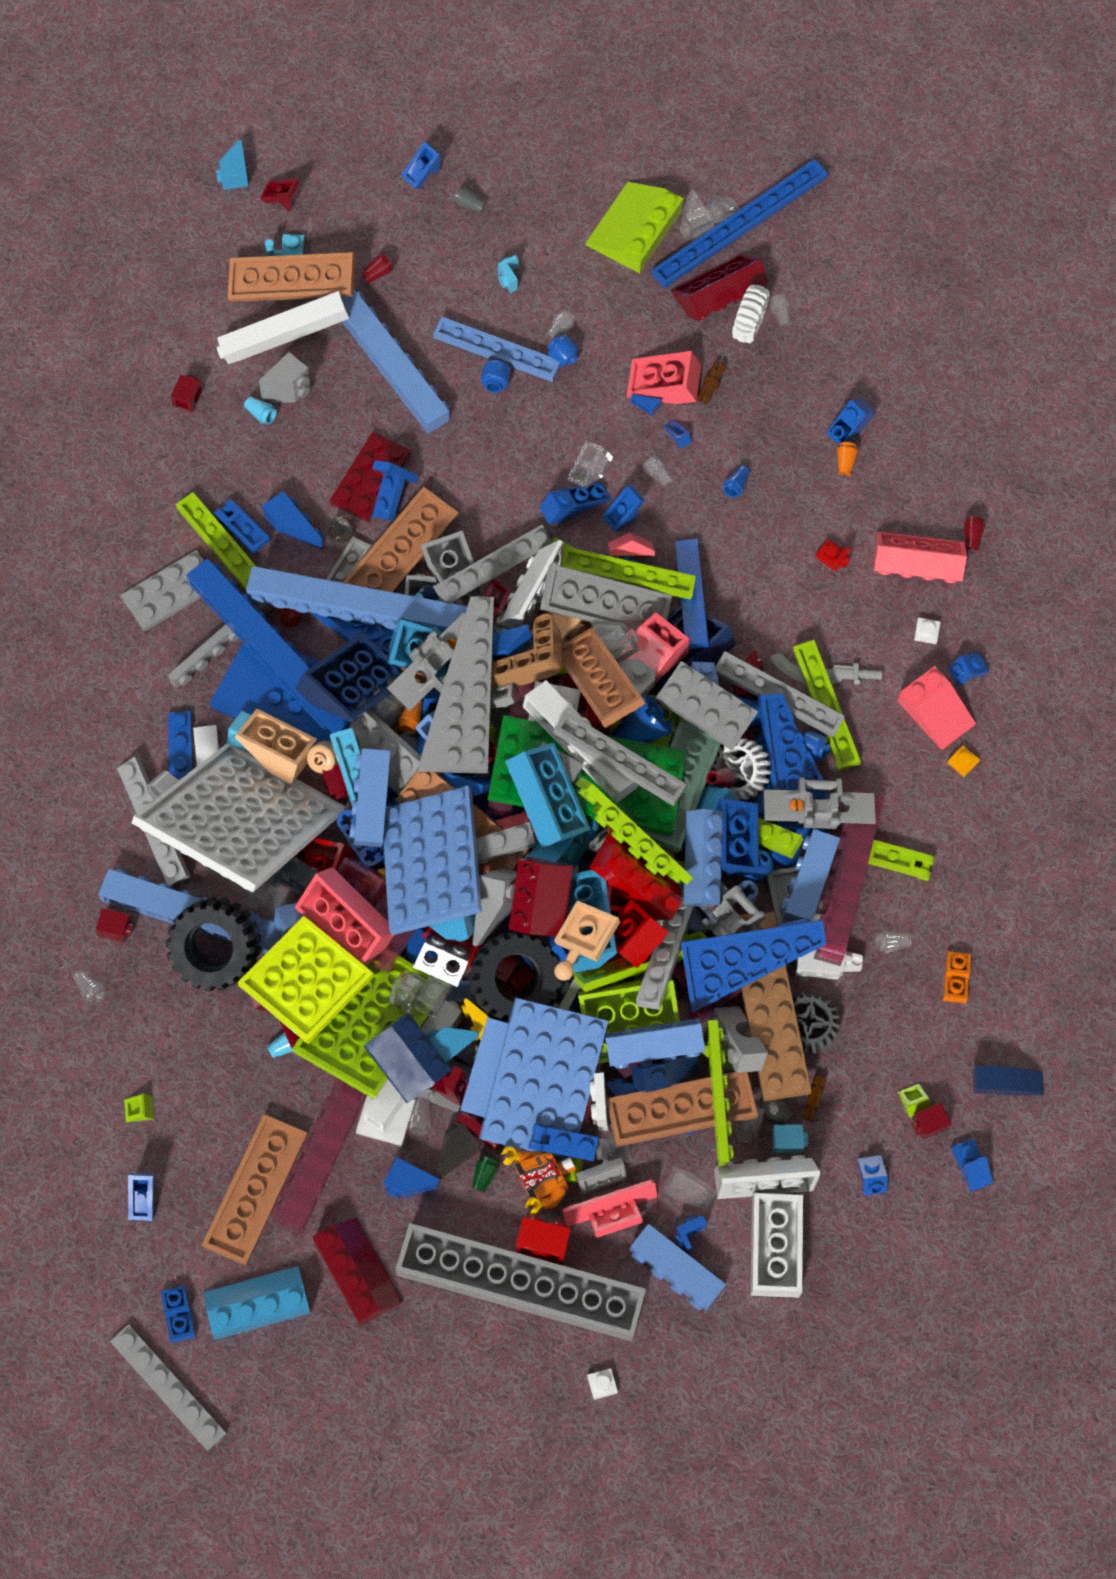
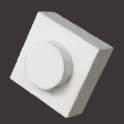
[914,618,940,644]
[587,1368,618,1400]

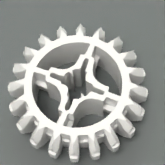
[732,284,770,343]
[712,738,772,800]

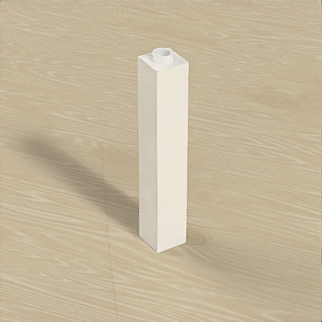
[216,291,349,364]
[363,999,462,1132]

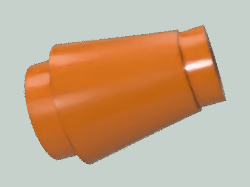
[837,442,859,476]
[398,701,422,734]

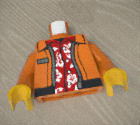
[501,1146,576,1216]

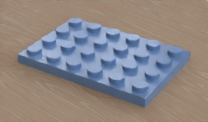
[383,786,482,935]
[479,998,608,1159]

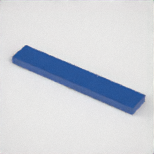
[675,539,709,649]

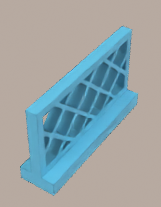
[330,728,361,817]

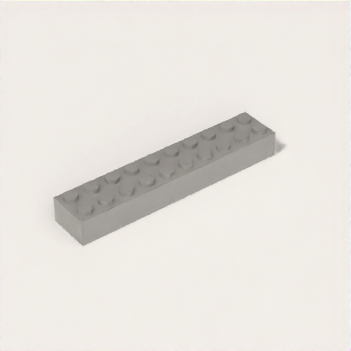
[395,1223,646,1342]

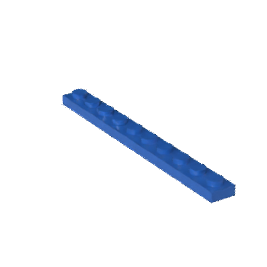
[651,159,828,289]

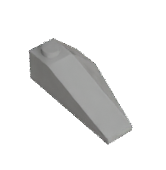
[420,531,485,607]

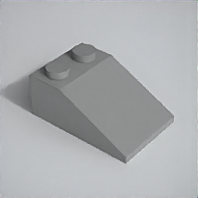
[473,868,517,946]

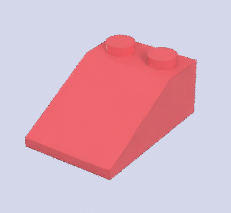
[627,351,701,404]
[898,666,976,750]

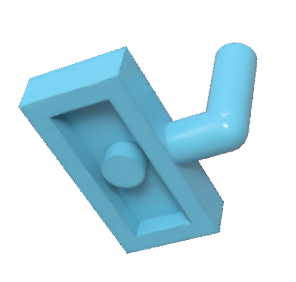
[265,234,304,256]

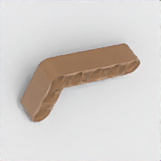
[491,614,562,688]

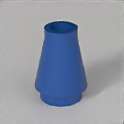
[723,466,750,498]

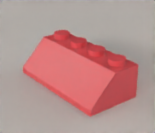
[874,531,967,583]
[295,867,394,966]

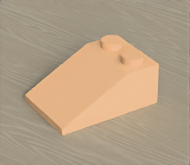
[235,709,317,784]

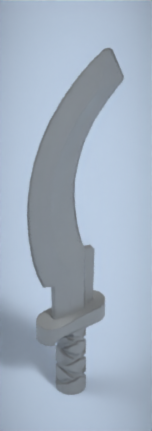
[770,653,882,685]

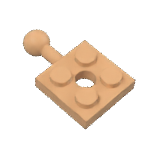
[554,901,620,981]

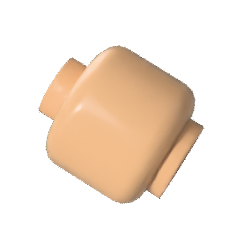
[307,741,338,773]

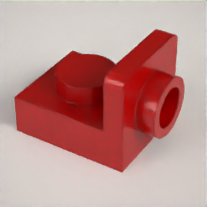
[815,539,851,572]

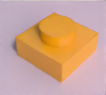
[947,746,980,777]

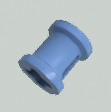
[738,880,758,906]

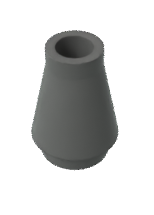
[453,186,486,213]

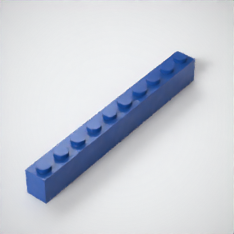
[186,558,351,736]

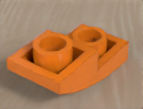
[943,951,971,1004]

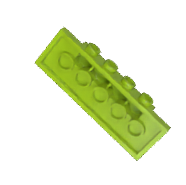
[576,777,693,885]

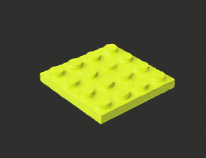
[238,916,374,1044]

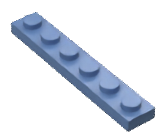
[433,317,560,382]

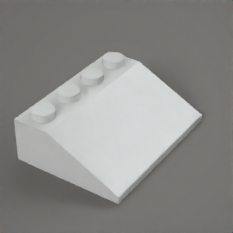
[496,540,563,628]
[714,1155,820,1199]

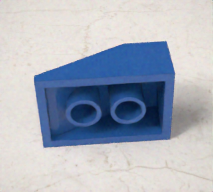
[716,798,759,877]

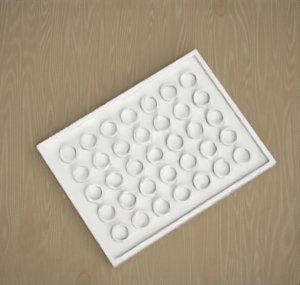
[132,743,345,892]

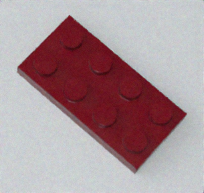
[329,432,411,522]

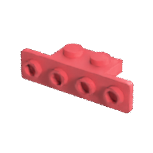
[562,1179,657,1238]

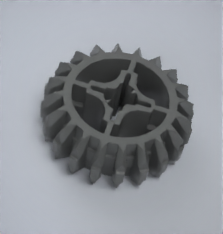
[792,991,840,1055]

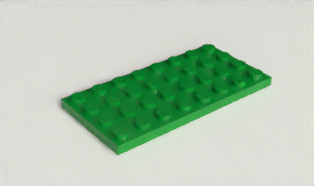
[488,715,686,836]

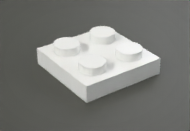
[590,1073,608,1131]

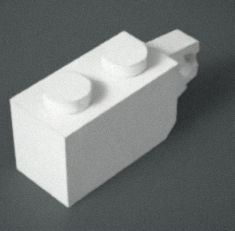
[795,943,863,979]

